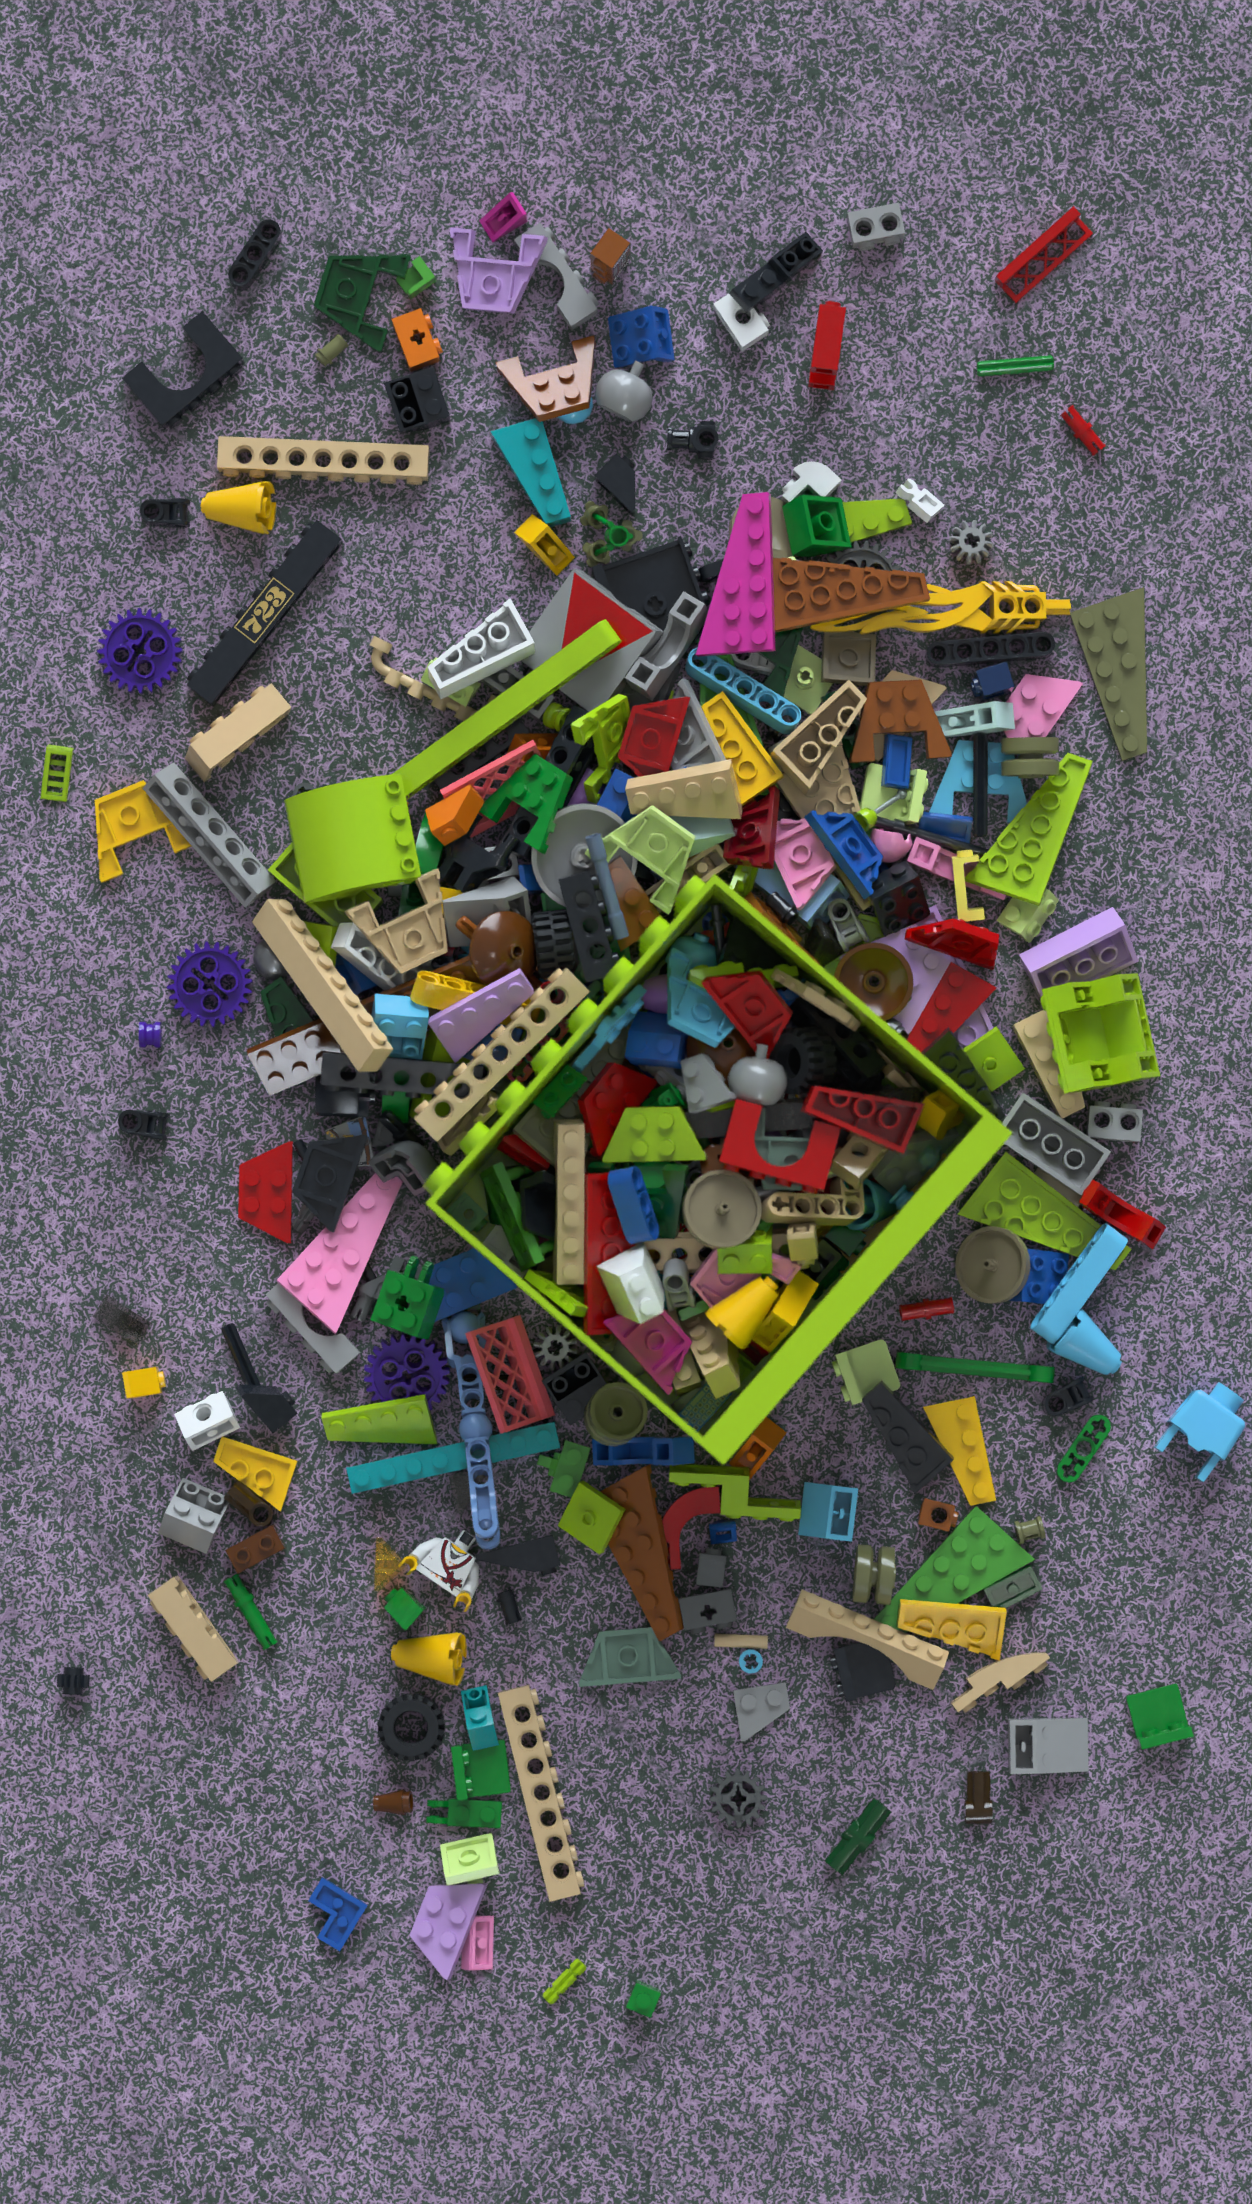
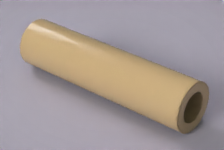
[714,1633,768,1649]

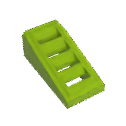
[40,745,74,802]

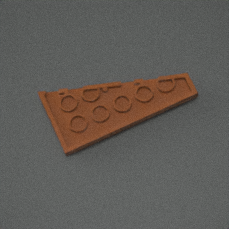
[773,557,930,633]

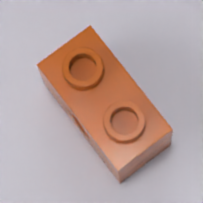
[391,308,443,372]

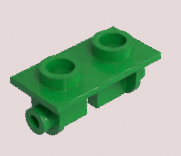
[532,1064,588,1120]
[641,1082,685,1107]

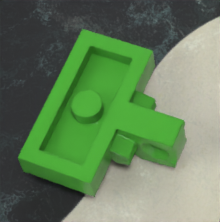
[537,1440,591,1498]

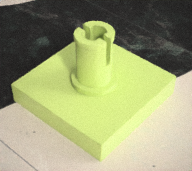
[783,645,833,715]
[440,1833,499,1886]

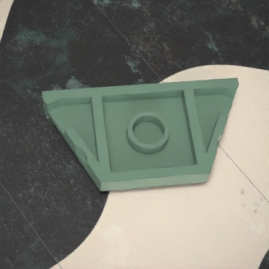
[579,1627,681,1687]

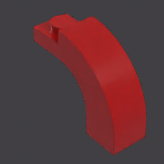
[1079,1179,1166,1249]
[662,1486,721,1570]

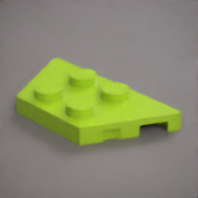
[602,1106,707,1162]

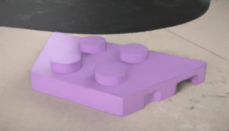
[409,1883,488,1980]

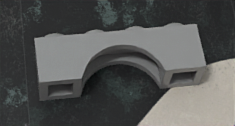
[514,223,599,331]
[625,591,708,701]
[265,1283,361,1374]

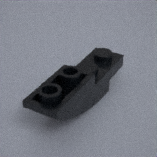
[729,232,823,313]

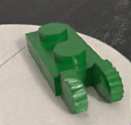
[426,1798,502,1828]

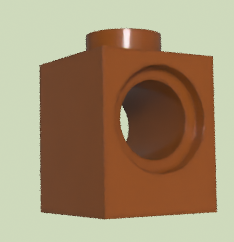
[917,1498,959,1532]

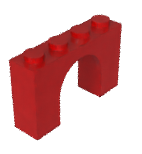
[808,301,846,390]
[718,1099,841,1195]

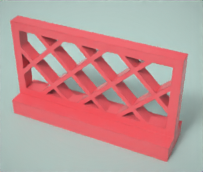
[440,740,542,838]
[465,1315,555,1434]

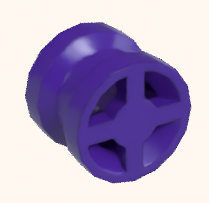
[139,1022,162,1048]

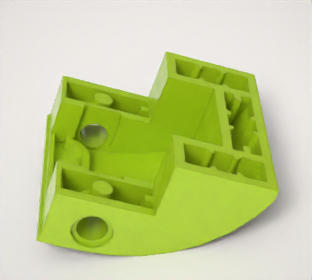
[284,773,421,904]
[1041,973,1160,1094]

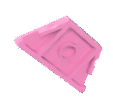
[1004,674,1083,757]
[774,819,837,911]

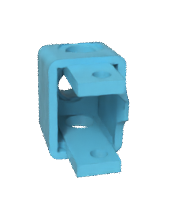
[1154,1382,1245,1482]

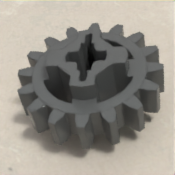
[709,1769,767,1827]

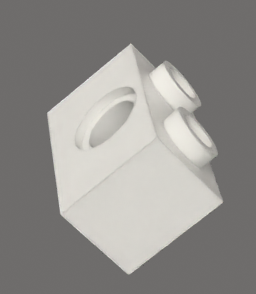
[713,294,770,352]
[175,1391,240,1451]

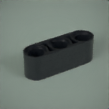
[228,219,282,291]

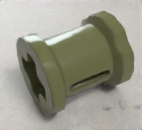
[1014,1516,1046,1545]

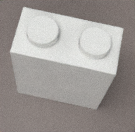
[597,1242,665,1324]

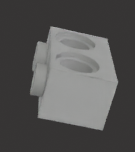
[847,203,905,251]
[1086,1101,1143,1143]

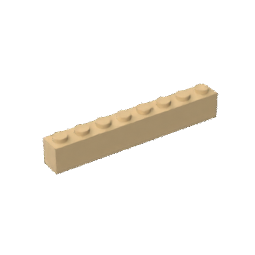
[252,899,393,1072]

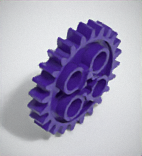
[97,608,183,694]
[167,941,253,1027]
[364,1332,450,1410]

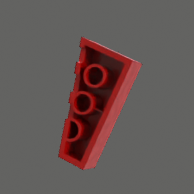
[801,1086,925,1154]

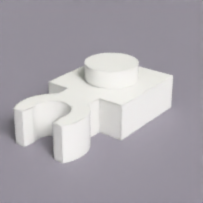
[896,478,944,523]

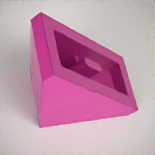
[479,192,527,242]

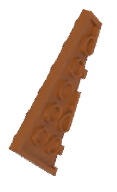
[600,1464,684,1642]

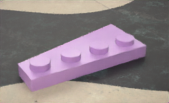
[428,968,534,1063]

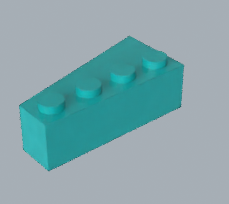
[490,418,571,528]

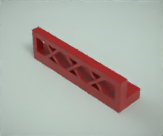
[995,206,1093,304]

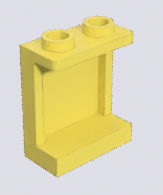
[952,850,985,921]

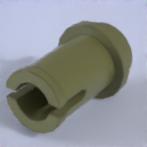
[315,334,349,367]

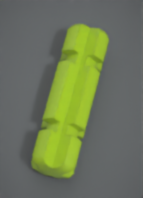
[543,1958,586,2005]

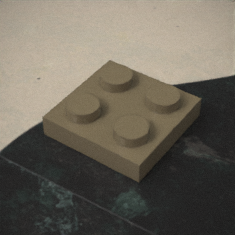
[821,632,876,686]

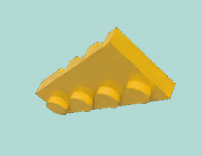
[701,691,784,806]
[923,1396,996,1506]
[897,1599,1007,1661]

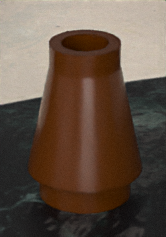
[373,1789,413,1816]

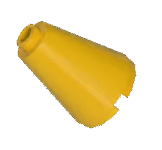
[201,481,276,534]
[705,1276,779,1350]
[391,1632,467,1686]

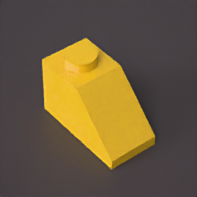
[514,514,575,576]
[122,1367,166,1399]

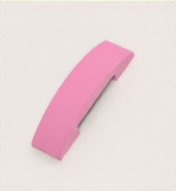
[906,837,1006,900]

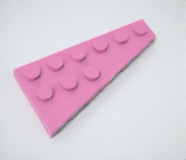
[276,1173,403,1334]

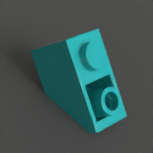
[461,1685,499,1751]

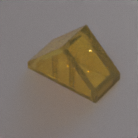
[374,1537,408,1591]

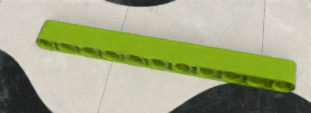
[393,619,621,801]

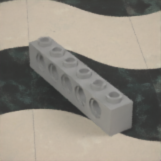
[142,762,277,908]

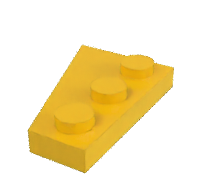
[213,1437,298,1512]

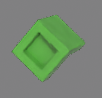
[396,256,436,300]

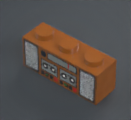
[590,228,630,285]

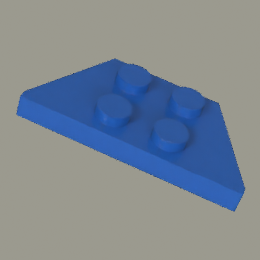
[804,811,883,900]
[429,1248,517,1322]

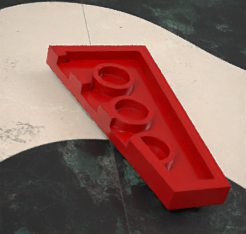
[906,962,997,1053]

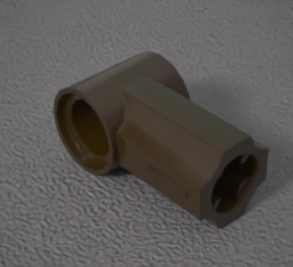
[224,1480,274,1527]
[964,1771,993,1824]

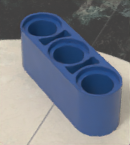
[608,1166,659,1244]

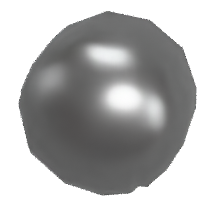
[253,940,289,981]

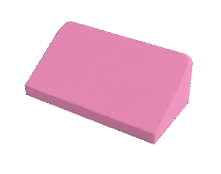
[461,1915,494,1971]

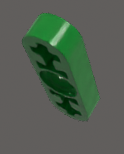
[1056,1415,1111,1482]

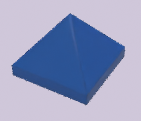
[709,1519,737,1544]

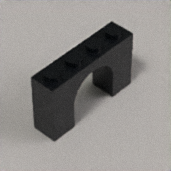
[122,311,244,430]

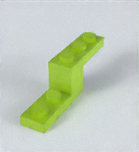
[669,1464,801,1522]

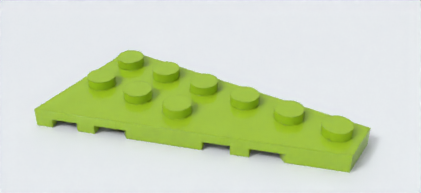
[965,753,1093,906]

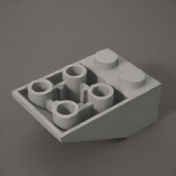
[442,876,532,947]
[1008,1718,1089,1774]

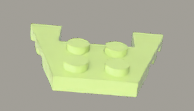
[585,805,695,915]

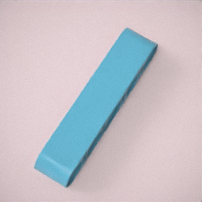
[685,648,801,734]
[1030,1223,1128,1344]

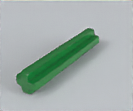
[976,355,1054,377]

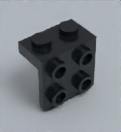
[867,860,930,937]
[315,1072,375,1117]
[520,1170,556,1241]
[830,1642,896,1702]

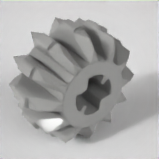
[949,520,994,565]
[533,1326,578,1370]

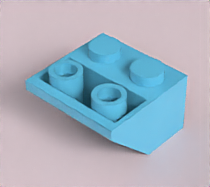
[371,994,429,1060]
[798,1482,858,1542]

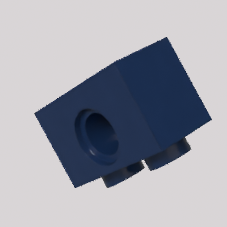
[970,661,1014,703]

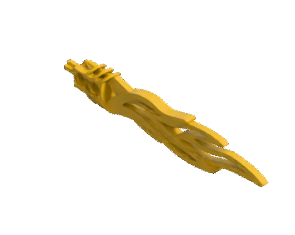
[810,581,1071,635]

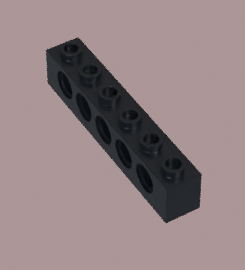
[506,705,595,862]
[320,1051,483,1099]

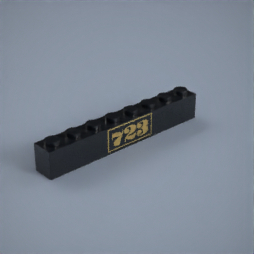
[187,520,343,707]

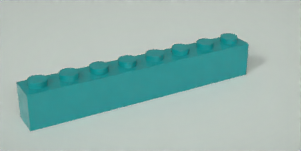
[346,1422,560,1494]

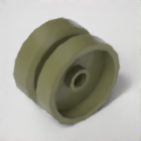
[1001,737,1059,779]
[583,1382,648,1447]
[852,1544,896,1605]

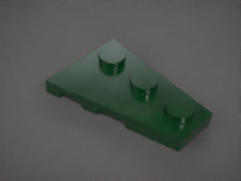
[260,976,315,1037]

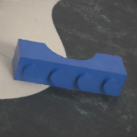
[592,1436,695,1465]

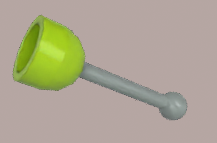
[854,789,907,831]

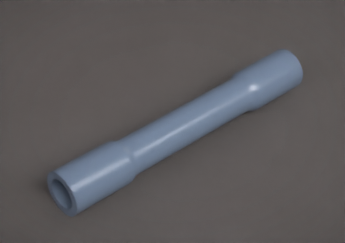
[585,833,629,940]

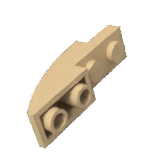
[950,1652,1050,1713]

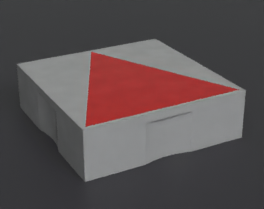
[521,569,664,712]

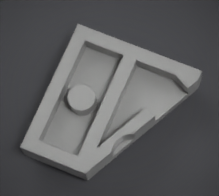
[681,1054,737,1114]
[733,1682,790,1741]

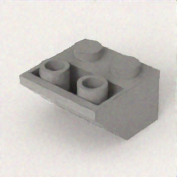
[158,1478,229,1554]

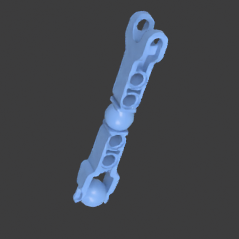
[441,1311,501,1550]

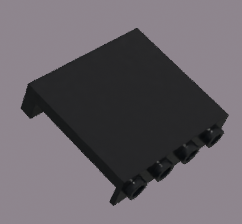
[592,536,710,649]

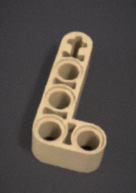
[761,1176,865,1226]

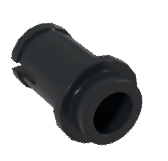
[765,892,799,925]
[496,1589,522,1625]

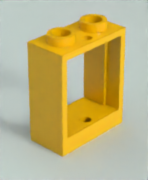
[752,1270,819,1353]

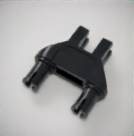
[439,814,520,893]

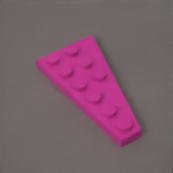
[696,492,775,657]

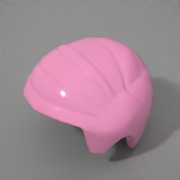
[870,828,913,863]

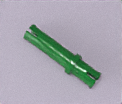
[223,1573,278,1651]

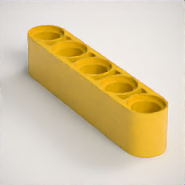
[410,971,541,1030]

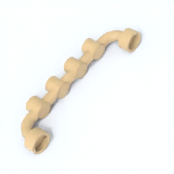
[370,636,496,721]

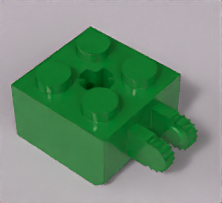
[371,1256,444,1339]

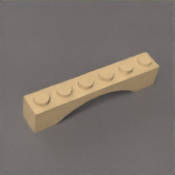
[553,1119,585,1285]
[786,1589,949,1690]

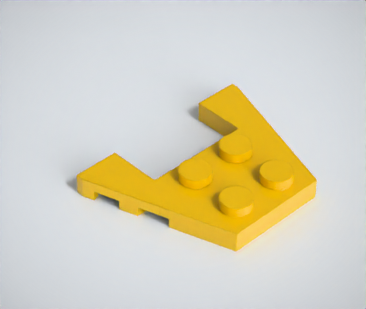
[95,780,192,883]

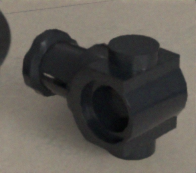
[667,421,719,460]

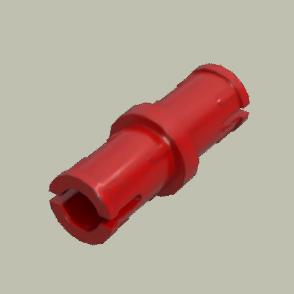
[1060,405,1106,456]
[899,1297,954,1321]

